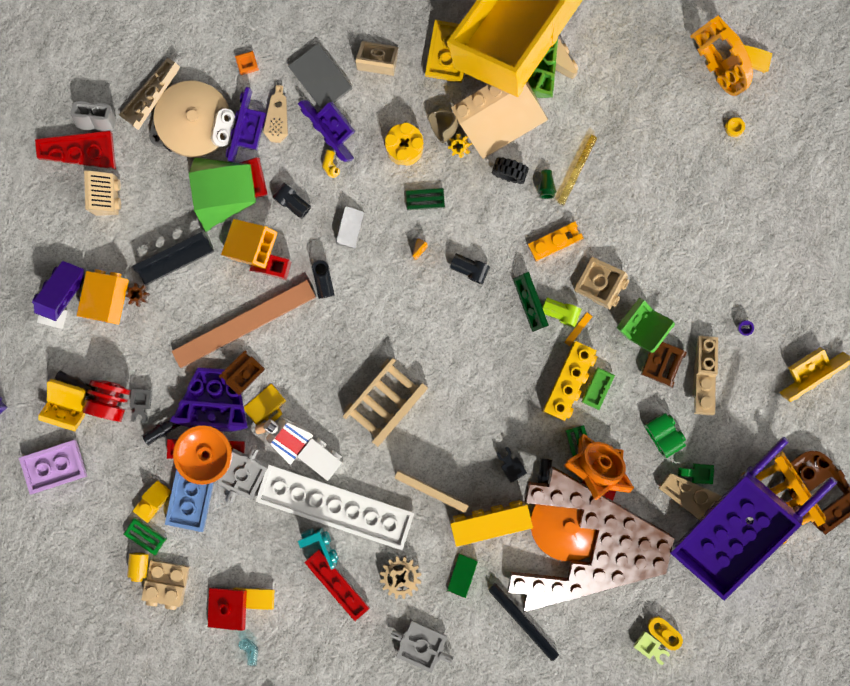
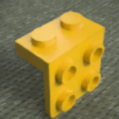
[38,379,86,431]

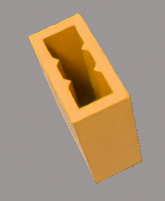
[221,219,278,268]
[76,269,129,325]

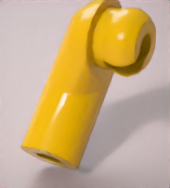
[322,150,340,178]

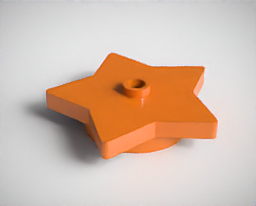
[564,434,634,500]

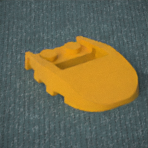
[690,15,753,96]

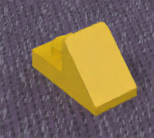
[133,480,172,523]

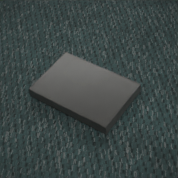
[288,43,353,110]

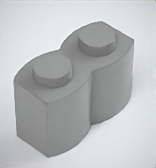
[70,101,116,132]

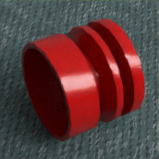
[81,380,131,422]

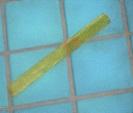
[558,135,597,205]

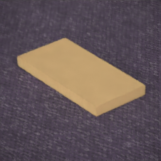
[395,469,468,512]

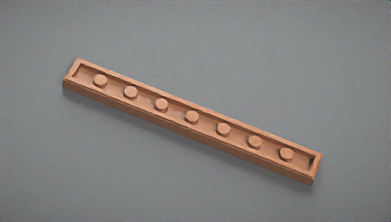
[171,280,316,368]

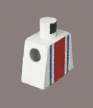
[263,418,313,465]

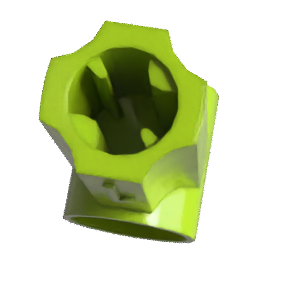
[542,297,582,327]

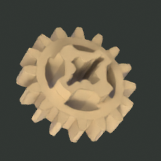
[380,556,422,599]

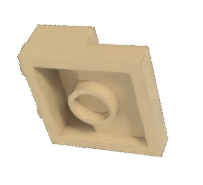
[574,257,629,310]
[141,560,190,610]

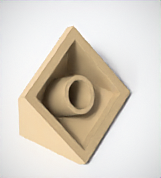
[356,41,399,76]

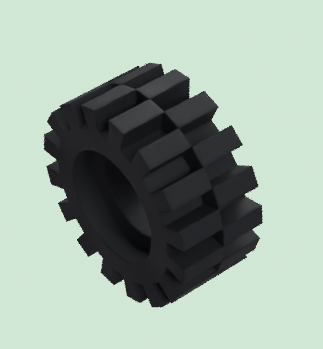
[492,157,529,184]

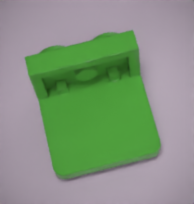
[616,298,675,353]

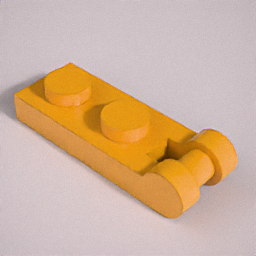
[528,221,584,262]

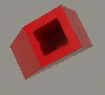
[250,255,292,281]

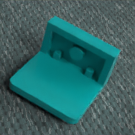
[297,527,339,570]

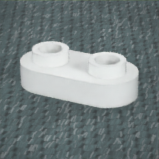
[210,108,235,147]

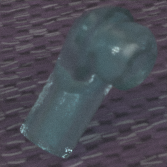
[238,638,258,666]

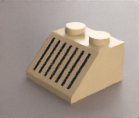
[84,171,121,216]

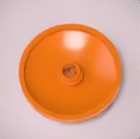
[531,504,597,561]

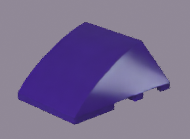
[170,367,248,432]

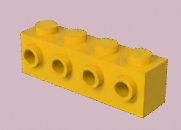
[542,341,598,421]

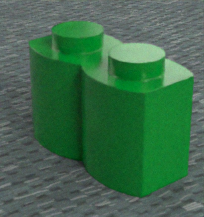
[643,413,686,458]

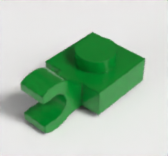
[678,463,714,484]

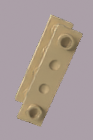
[343,358,428,447]

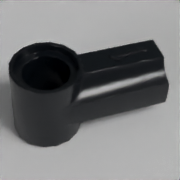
[272,182,311,219]
[449,253,490,285]
[312,260,335,299]

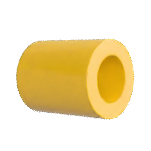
[127,552,149,582]

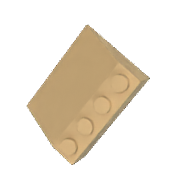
[451,81,548,159]

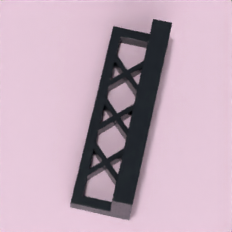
[132,232,214,285]

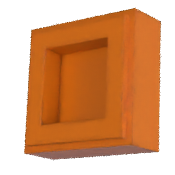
[235,51,259,76]

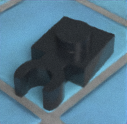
[496,447,527,483]

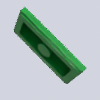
[447,554,478,598]

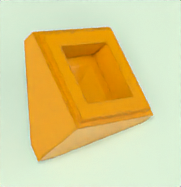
[413,238,428,260]

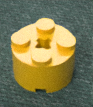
[385,123,424,166]

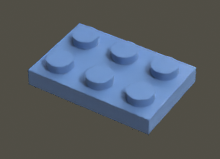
[165,469,214,532]

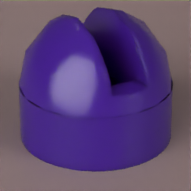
[737,320,754,336]

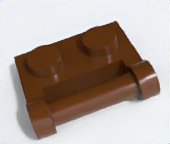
[640,342,687,388]

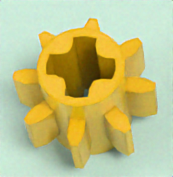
[448,134,473,158]

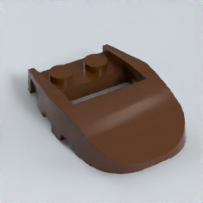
[783,451,850,535]

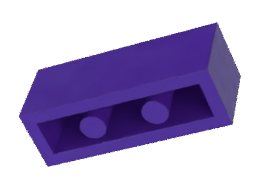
[32,261,84,321]

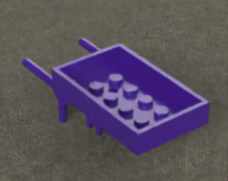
[670,436,837,601]

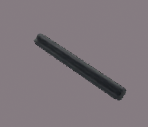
[488,583,559,661]

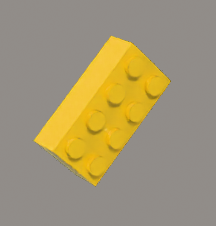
[450,500,533,547]

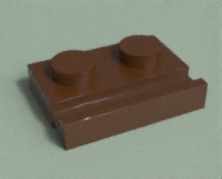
[219,351,265,396]

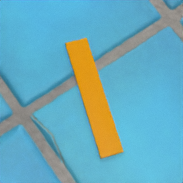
[564,313,593,347]

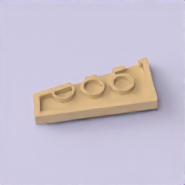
[119,58,180,130]
[658,473,722,520]

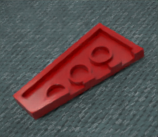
[35,131,116,170]

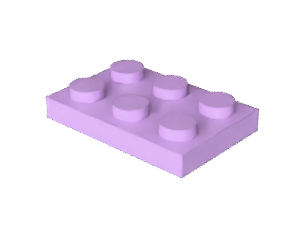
[19,440,87,495]

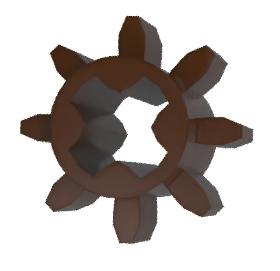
[125,283,150,307]

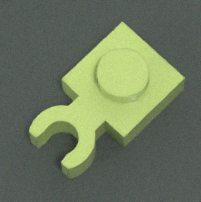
[633,631,670,665]

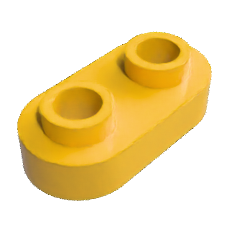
[647,616,683,650]

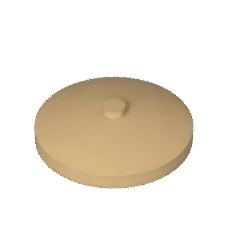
[154,81,229,157]

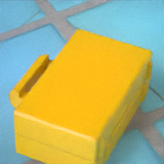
[244,384,286,425]

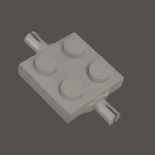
[217,445,268,503]
[390,620,454,673]

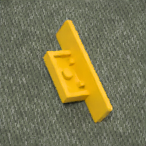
[780,347,850,402]

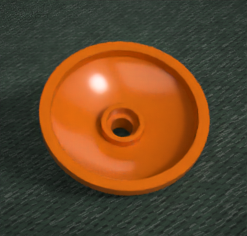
[173,426,232,485]

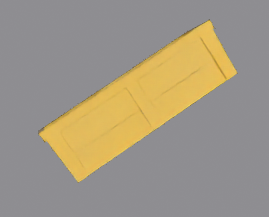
[447,0,582,97]

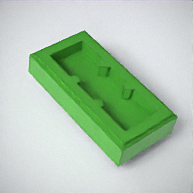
[581,367,615,410]

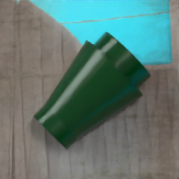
[537,169,557,199]

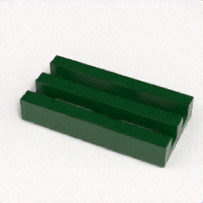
[406,188,445,211]

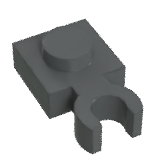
[130,389,152,423]

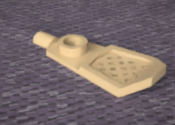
[263,85,288,143]

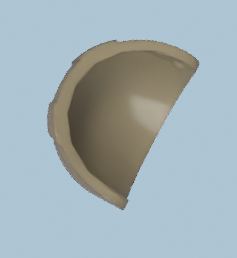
[428,109,458,143]

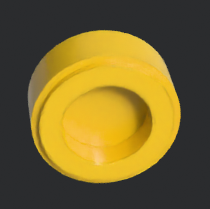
[725,117,745,137]

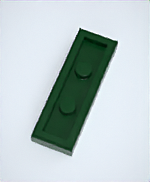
[513,272,549,332]

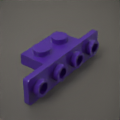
[226,87,266,162]
[298,100,355,162]

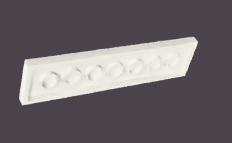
[255,464,414,550]

